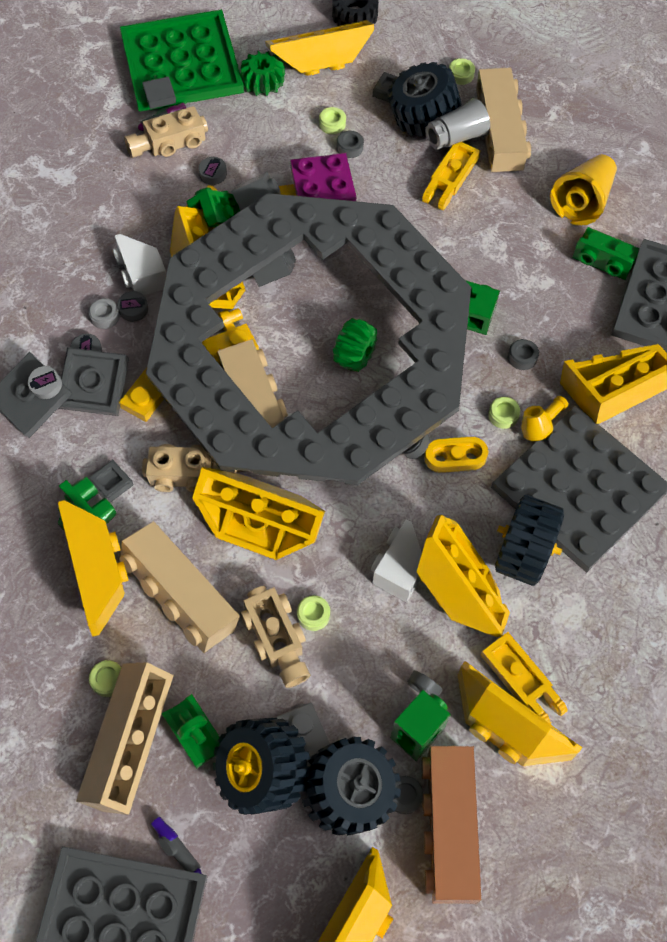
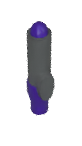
[151,817,202,874]

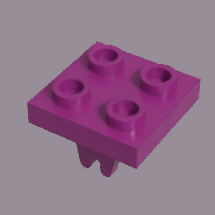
[290,153,357,201]

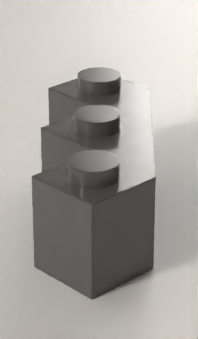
[232,172,296,287]

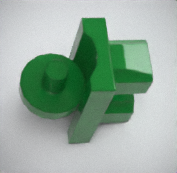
[58,477,117,531]
[162,694,220,769]

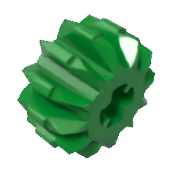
[240,51,285,97]
[333,318,378,372]

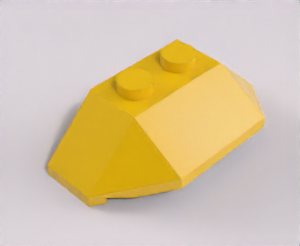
[265,20,374,76]
[170,206,246,309]
[192,467,325,560]
[58,500,129,637]
[416,515,510,637]
[457,661,582,766]
[318,847,394,942]

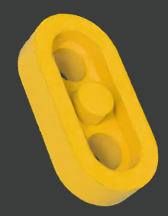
[425,437,489,473]

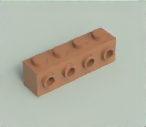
[421,746,482,904]

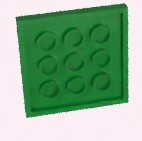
[120,9,244,112]

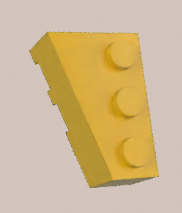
[560,344,667,424]

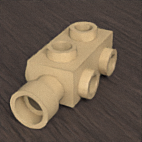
[124,106,208,158]
[142,444,240,493]
[240,586,311,688]

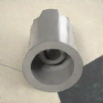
[425,98,490,150]

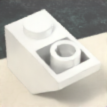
[113,234,166,295]
[371,519,422,603]

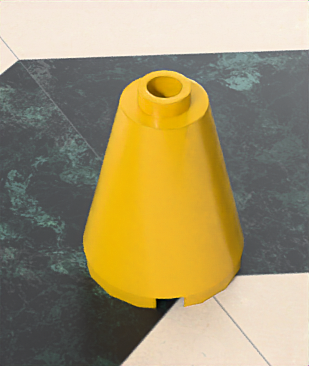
[550,154,617,225]

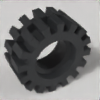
[332,0,379,26]

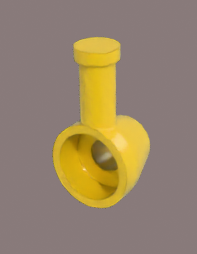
[521,395,568,441]

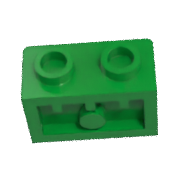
[186,188,241,228]
[572,227,640,280]

